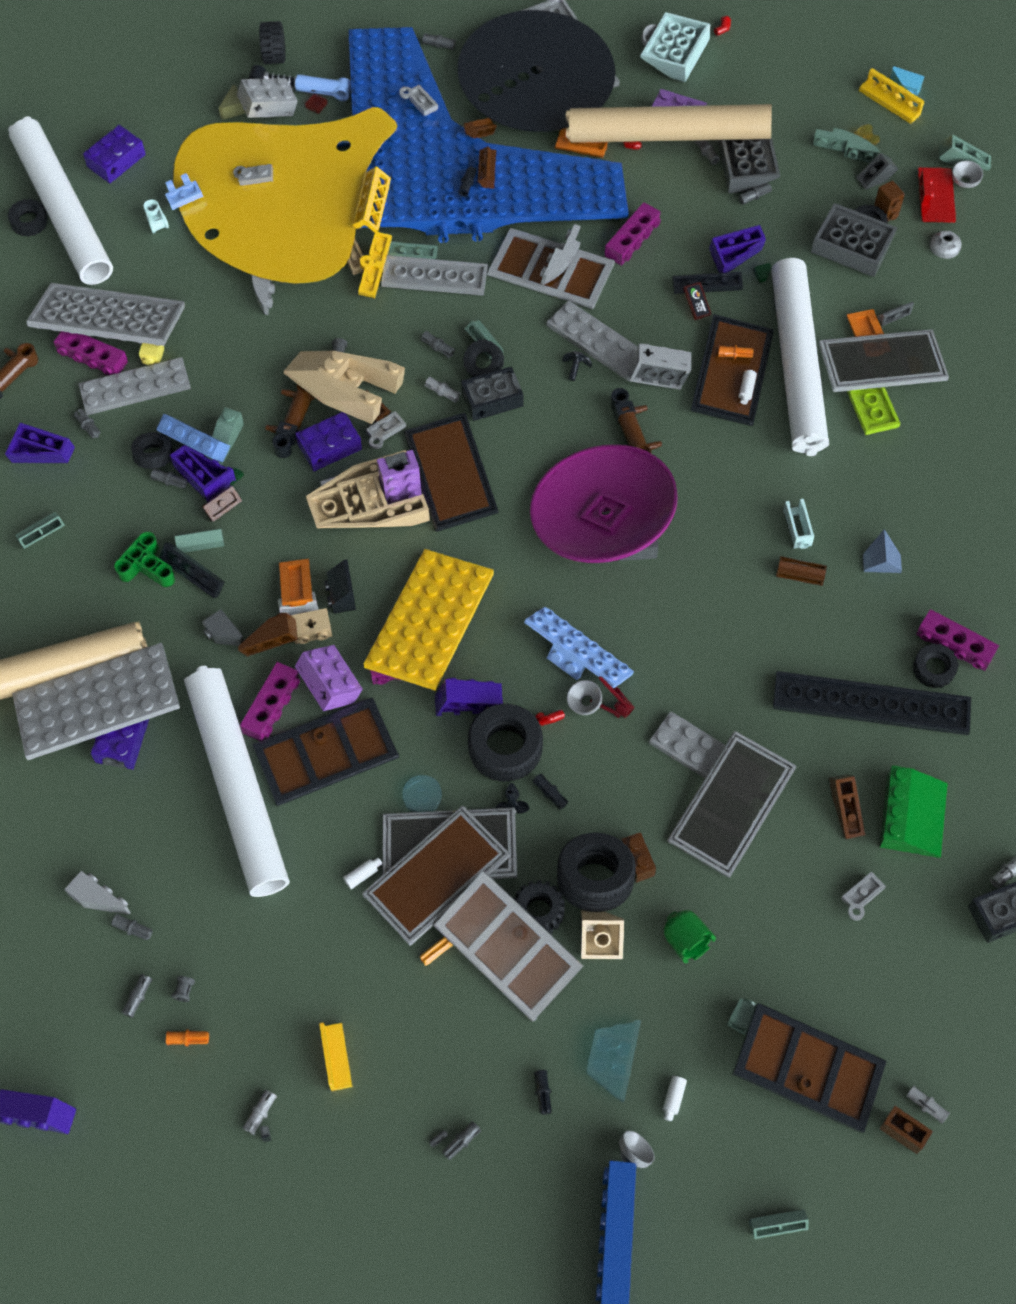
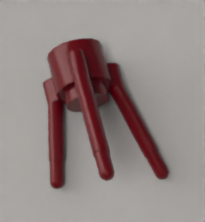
[590,676,635,718]

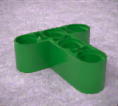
[114,532,175,587]

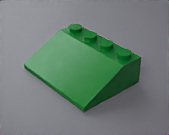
[880,765,948,858]

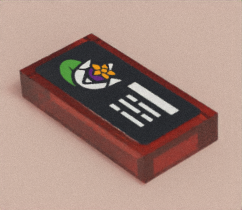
[683,282,712,321]

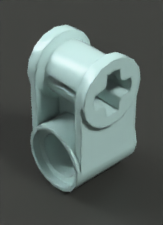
[144,199,169,233]

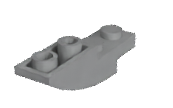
[540,224,581,285]
[252,275,275,315]

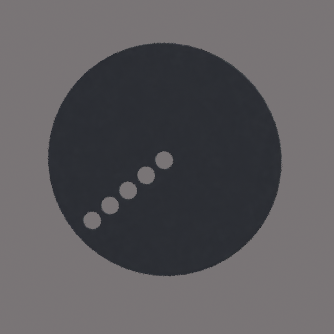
[458,10,616,132]

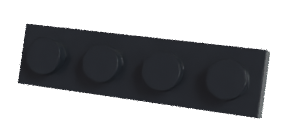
[672,272,743,294]
[159,542,225,598]

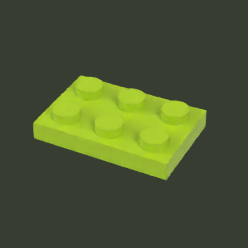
[847,387,901,435]

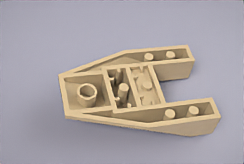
[284,351,405,424]
[306,450,430,528]

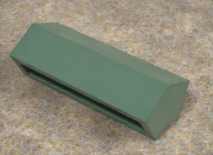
[465,320,503,360]
[15,512,65,549]
[174,528,225,553]
[749,1209,809,1239]

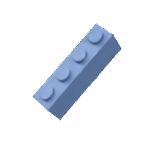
[156,414,230,462]

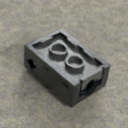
[461,366,524,421]
[968,882,1016,943]

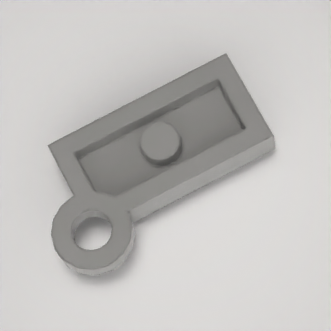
[399,85,438,116]
[233,164,273,186]
[366,411,406,449]
[841,871,886,921]

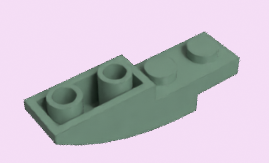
[813,128,880,163]

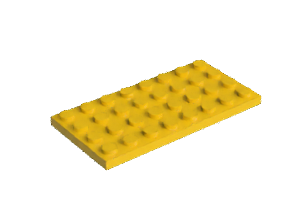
[364,549,494,691]

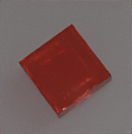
[305,93,328,114]

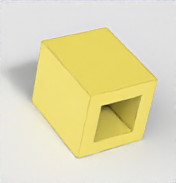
[139,343,164,366]

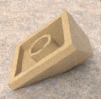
[580,910,624,959]

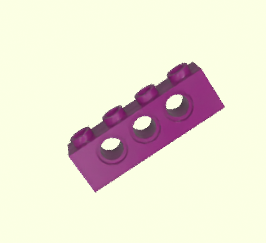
[605,202,661,266]
[54,331,128,375]
[916,609,1000,671]
[240,662,300,741]

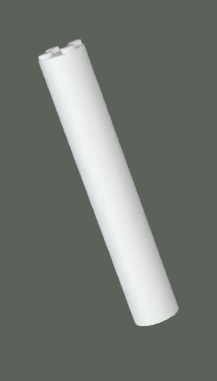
[8,116,113,285]
[771,258,829,456]
[184,666,290,897]

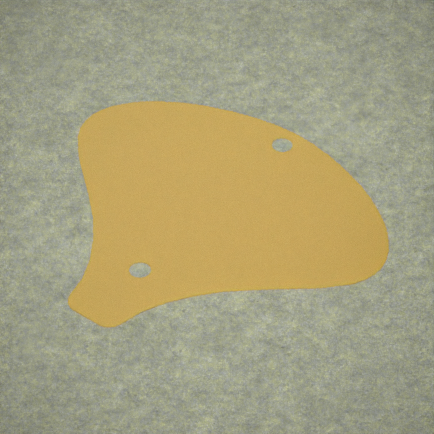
[174,107,397,283]

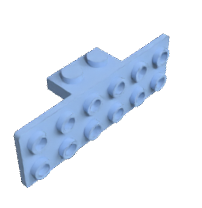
[524,607,634,688]

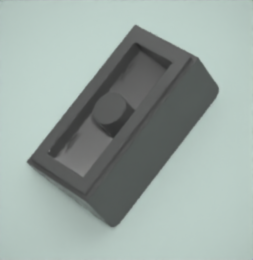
[877,301,914,326]

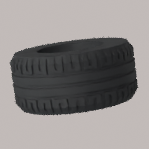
[468,703,543,782]
[557,832,636,912]

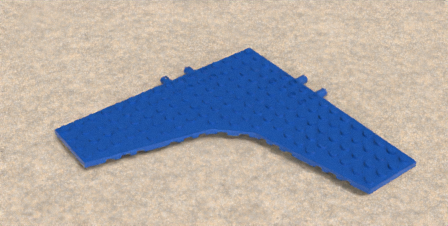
[337,27,629,243]

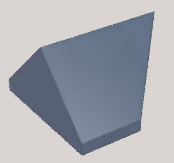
[863,529,902,573]

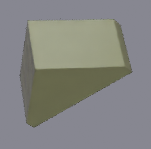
[219,85,245,120]

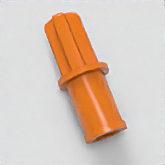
[717,345,754,359]
[166,1029,209,1047]

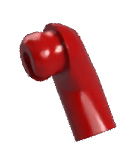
[714,15,731,36]
[623,141,642,150]
[535,709,565,726]

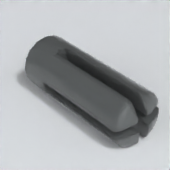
[429,1130,448,1148]

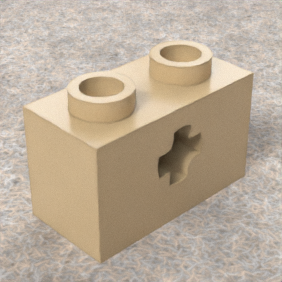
[290,608,333,644]

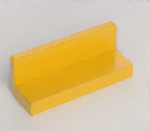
[319,1022,352,1091]

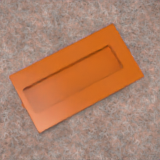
[555,128,608,158]
[846,309,891,358]
[279,559,313,607]

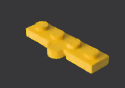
[358,232,392,298]

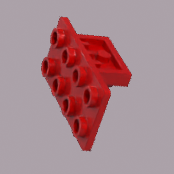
[918,167,956,223]

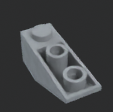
[65,871,131,915]

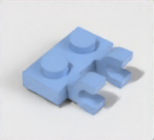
[165,173,203,210]

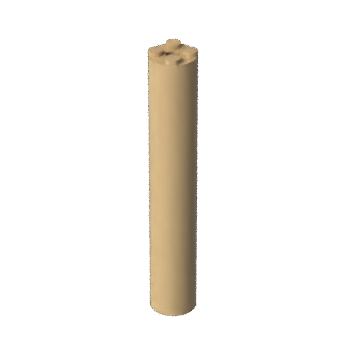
[566,104,772,143]
[0,621,148,700]

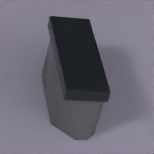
[260,1126,272,1142]

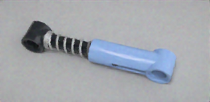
[248,65,351,101]

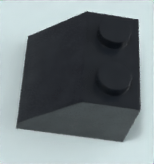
[324,559,356,614]

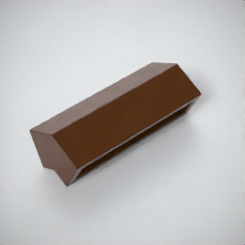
[464,118,497,139]
[478,146,496,189]
[776,556,827,586]

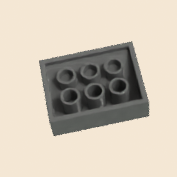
[718,137,780,193]
[811,203,897,277]

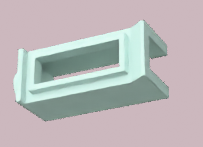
[783,499,814,549]

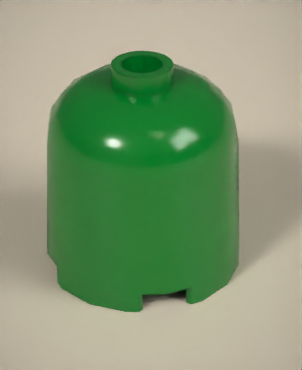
[663,910,716,963]

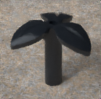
[562,351,592,381]
[496,783,530,814]

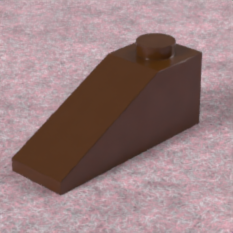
[238,612,298,657]
[829,774,865,839]

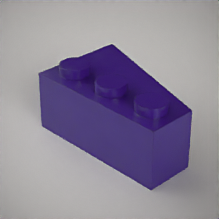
[709,225,766,273]
[5,423,75,463]
[170,445,236,501]
[435,678,503,716]
[0,1089,76,1135]

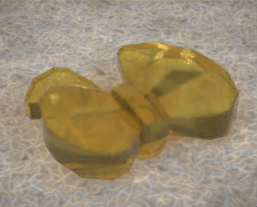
[854,124,880,146]

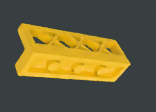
[859,68,924,124]
[352,166,391,233]

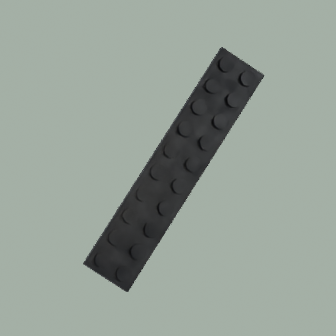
[773,671,971,735]

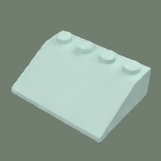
[641,12,710,82]

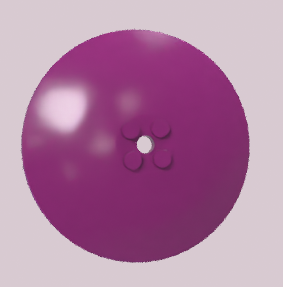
[530,445,678,563]

